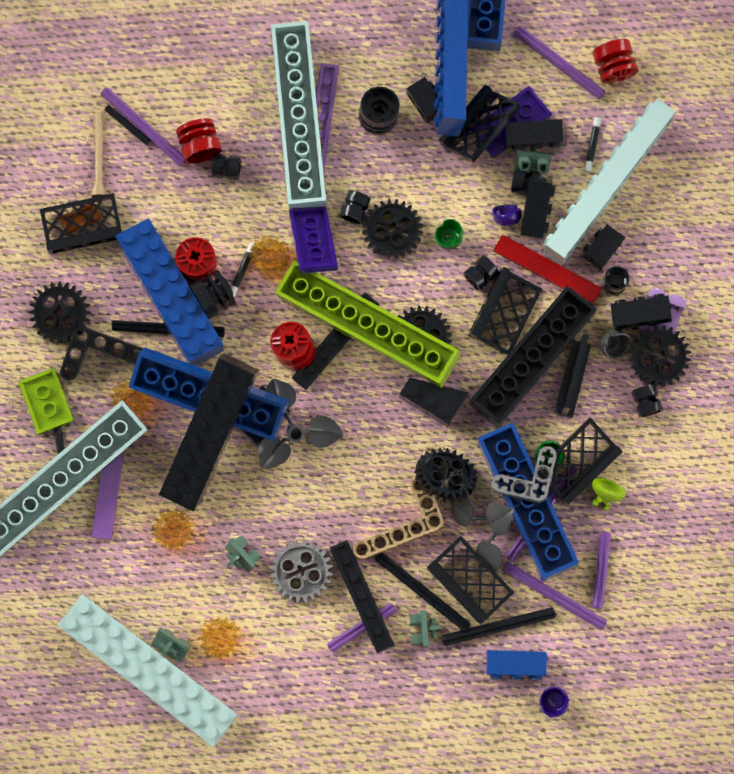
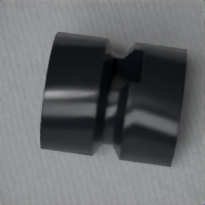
[212,153,241,181]
[511,168,541,194]
[339,190,371,225]
[463,255,499,291]
[602,266,629,296]
[631,384,663,418]

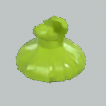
[592,477,626,511]

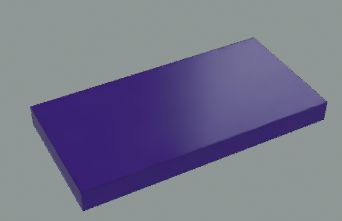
[470,86,552,158]
[289,207,338,274]

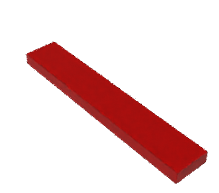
[493,234,602,305]

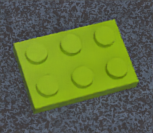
[18,368,75,435]

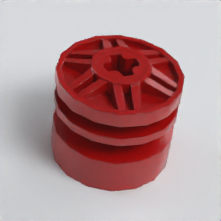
[592,39,639,84]
[176,118,222,164]
[175,237,217,282]
[270,321,316,370]

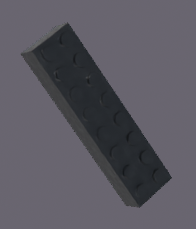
[469,285,597,428]
[159,353,259,512]

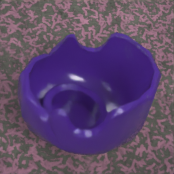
[492,205,522,227]
[539,687,569,717]

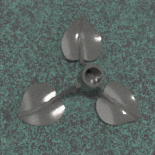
[258,378,343,469]
[451,497,515,573]

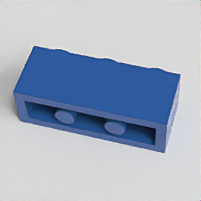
[486,650,547,680]

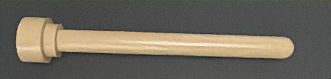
[91,111,106,198]

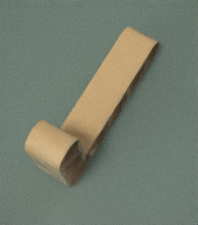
[353,479,443,560]

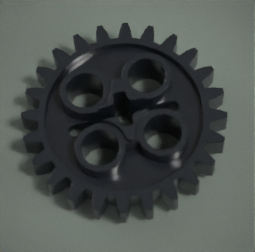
[362,199,423,260]
[28,281,92,343]
[397,305,452,345]
[628,325,691,387]
[414,447,478,503]

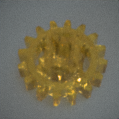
[249,235,290,277]
[109,378,152,416]
[152,508,194,551]
[198,616,241,660]

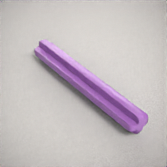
[592,532,611,609]
[327,603,396,652]

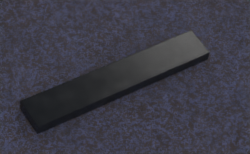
[292,293,380,390]
[330,540,395,654]

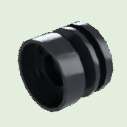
[358,86,400,135]
[189,270,236,319]

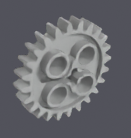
[270,540,333,603]

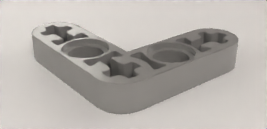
[492,446,556,503]

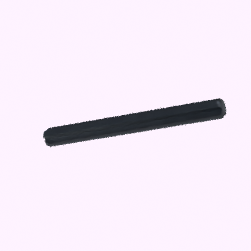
[112,320,225,338]
[375,552,471,632]
[442,607,556,646]

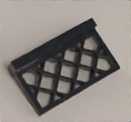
[439,85,521,163]
[40,193,122,254]
[467,267,542,355]
[554,333,591,418]
[537,417,623,505]
[427,536,515,625]

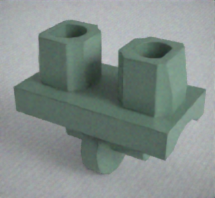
[515,149,552,173]
[225,536,261,573]
[409,610,442,647]
[151,628,190,663]

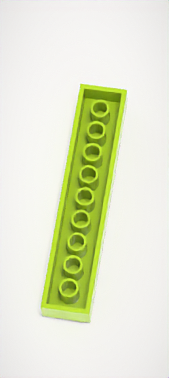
[275,260,461,388]

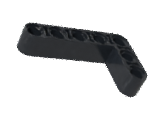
[60,327,144,381]

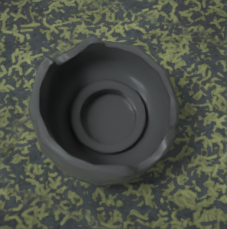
[600,330,631,359]

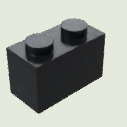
[406,77,437,123]
[583,224,625,270]

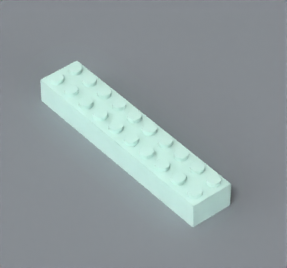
[271,21,327,209]
[542,98,676,266]
[0,399,148,556]
[57,594,239,747]

